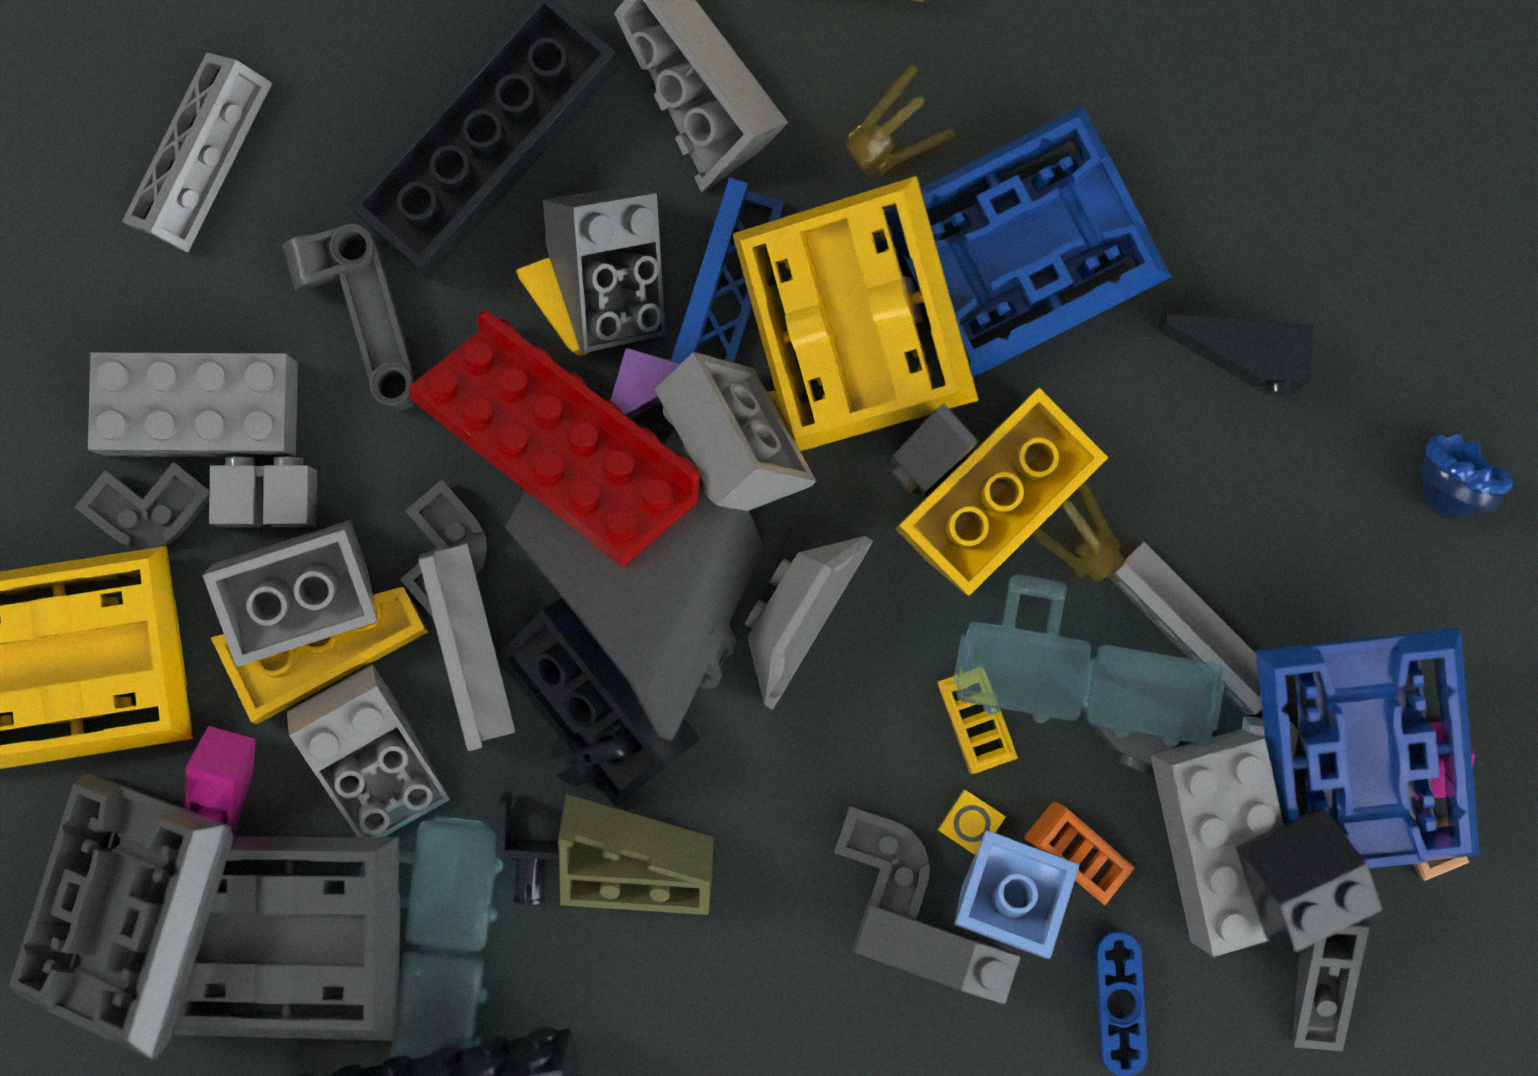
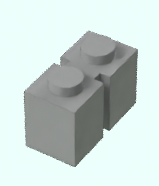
[209,457,317,528]

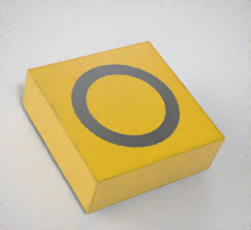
[937,789,1006,855]

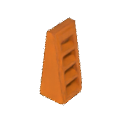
[1024,802,1135,906]

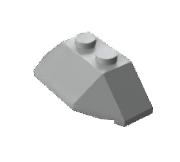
[744,536,873,710]

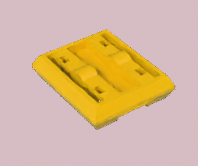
[732,176,979,451]
[0,546,193,769]

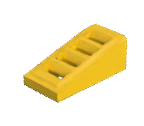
[516,258,589,357]
[937,666,1018,774]

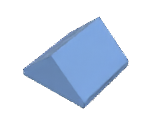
[954,830,1079,959]

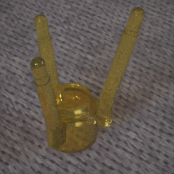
[844,65,955,175]
[1031,482,1126,583]

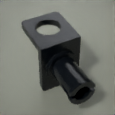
[496,792,559,905]

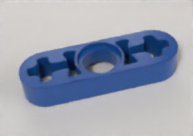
[1094,930,1148,1076]

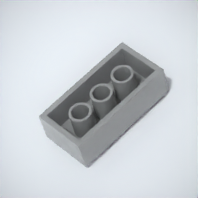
[88,353,298,457]
[1150,729,1283,957]

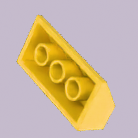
[895,388,1109,596]

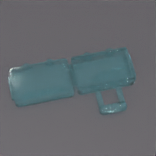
[953,574,1225,747]
[359,816,504,1059]

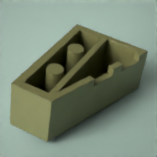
[559,794,714,915]

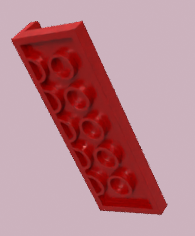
[408,310,700,568]

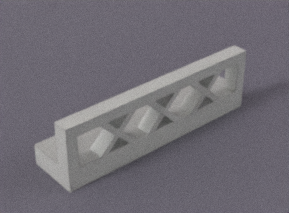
[122,52,272,253]
[1107,542,1262,715]
[418,543,515,751]

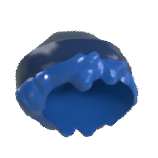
[1418,434,1513,519]

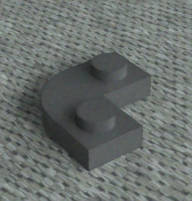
[74,462,210,549]
[400,479,488,616]
[834,806,930,919]

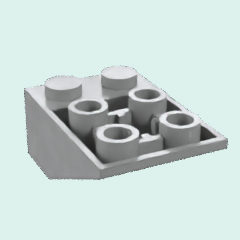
[287,664,450,837]

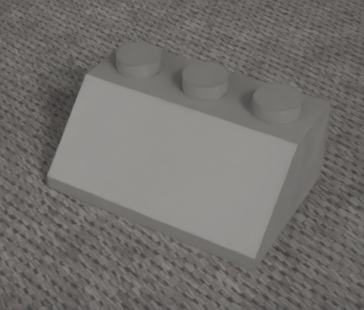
[655,352,816,511]
[202,520,378,667]

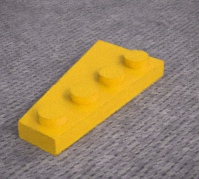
[211,587,429,725]

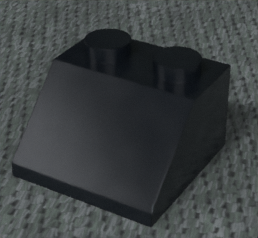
[1235,807,1382,952]

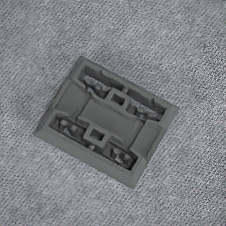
[9,772,234,1058]
[174,836,400,1041]

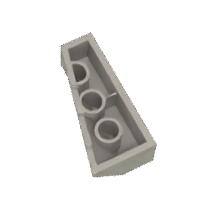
[614,0,788,193]

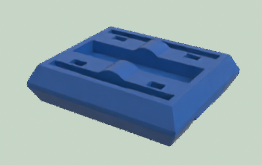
[885,105,1171,378]
[1256,627,1480,869]

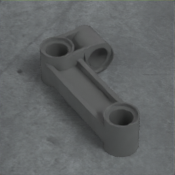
[282,224,417,412]

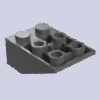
[543,186,666,353]

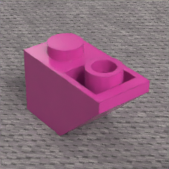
[185,726,255,836]

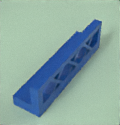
[671,177,785,364]

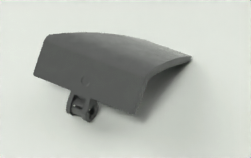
[505,477,764,740]

